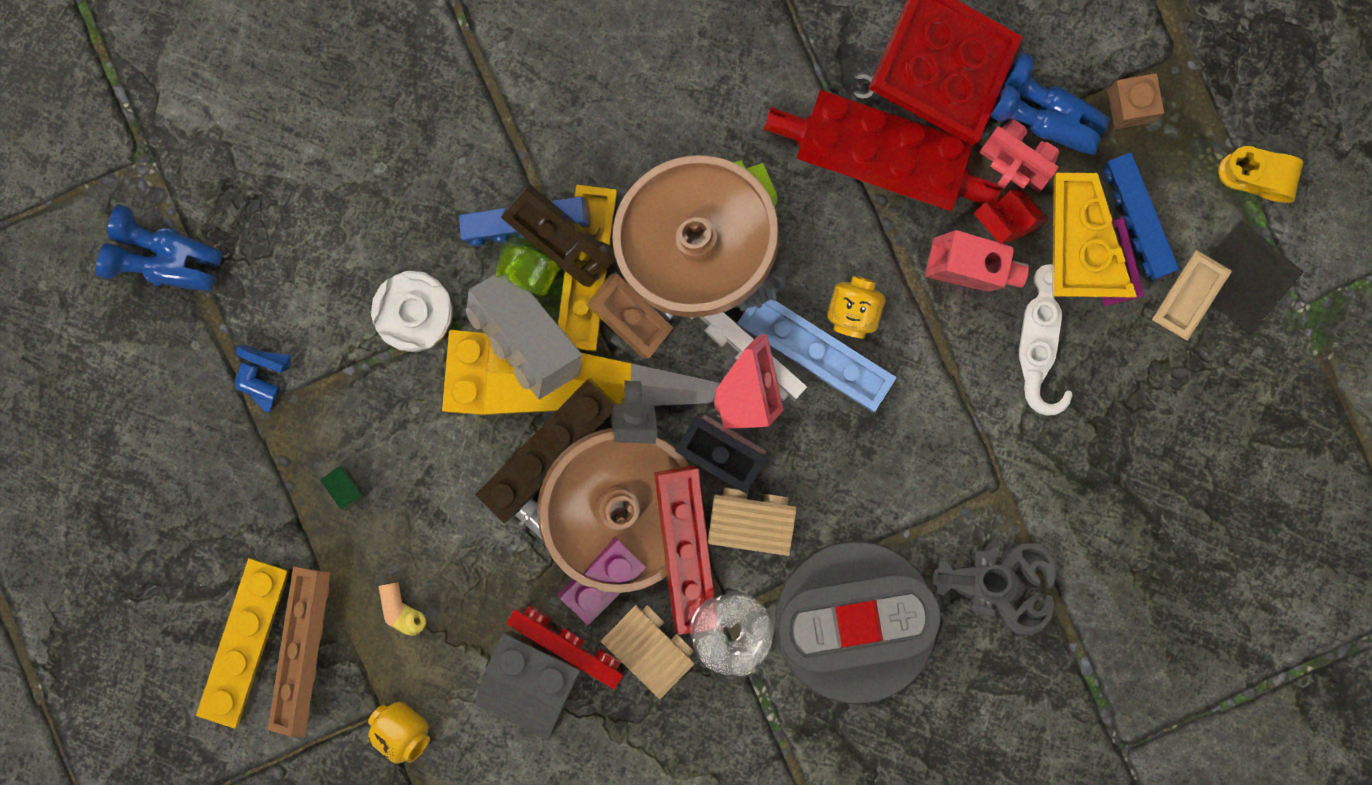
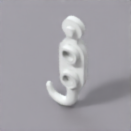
[1019,264,1072,416]

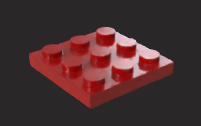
[868,0,1023,145]

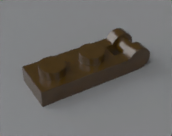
[501,184,616,287]

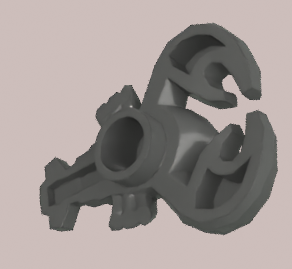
[933,543,1056,636]

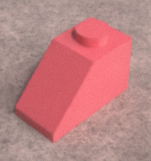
[714,334,784,429]

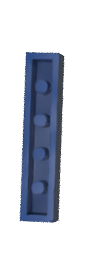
[1102,152,1179,282]
[459,197,590,247]

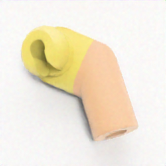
[378,582,426,636]

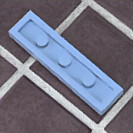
[737,299,897,413]

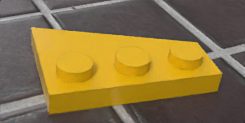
[1052,173,1137,298]

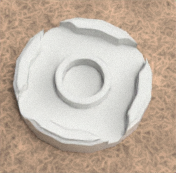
[371,271,453,352]

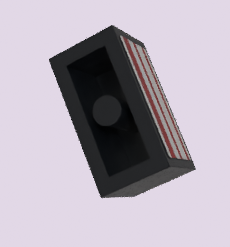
[675,412,771,494]

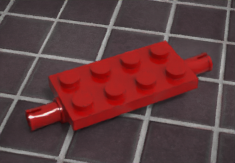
[763,90,1001,211]

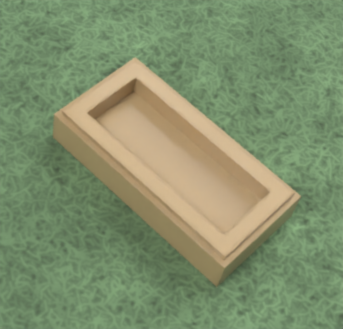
[1152,249,1232,341]

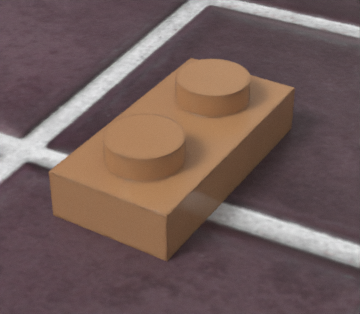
[586,274,673,359]

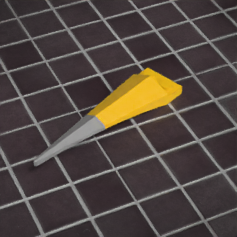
[442,330,720,415]

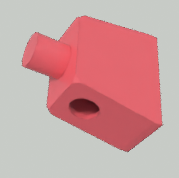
[925,230,1029,292]

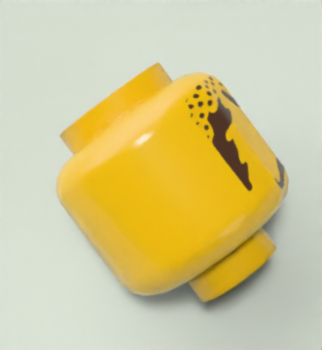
[368,702,430,764]

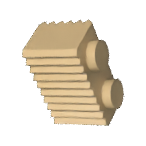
[707,488,796,556]
[601,605,695,699]

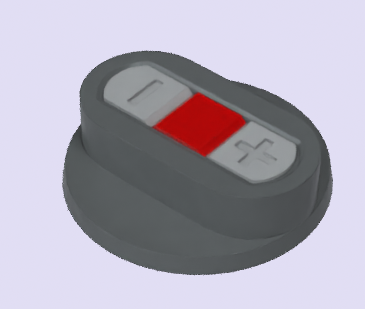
[774,540,940,704]

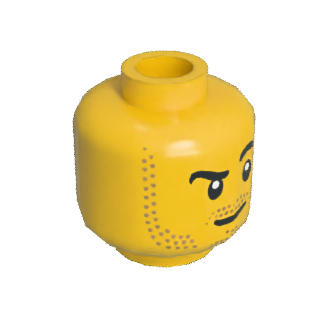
[827,276,886,339]

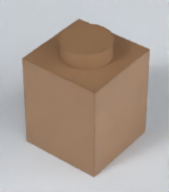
[1107,73,1164,129]

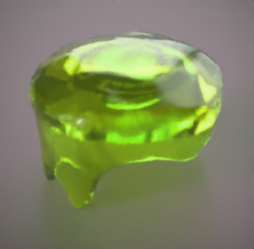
[495,241,561,297]

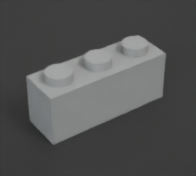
[466,267,583,399]

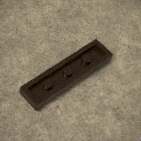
[475,378,616,523]

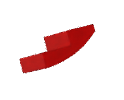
[974,190,1049,244]

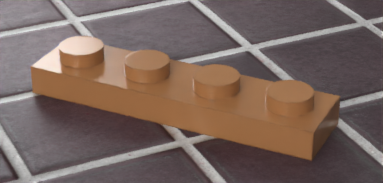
[267,567,331,737]

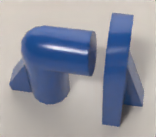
[235,344,291,413]

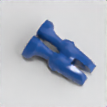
[990,52,1110,155]
[95,204,223,292]

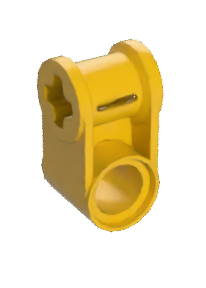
[1218,146,1304,203]

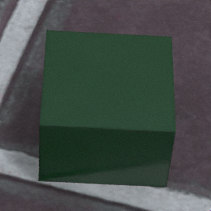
[320,466,367,511]

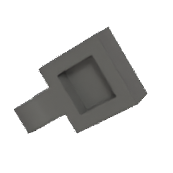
[611,380,658,444]

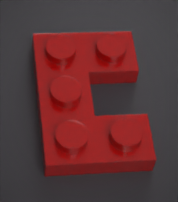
[506,605,625,690]

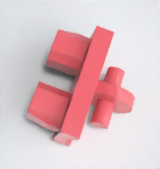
[979,119,1059,193]

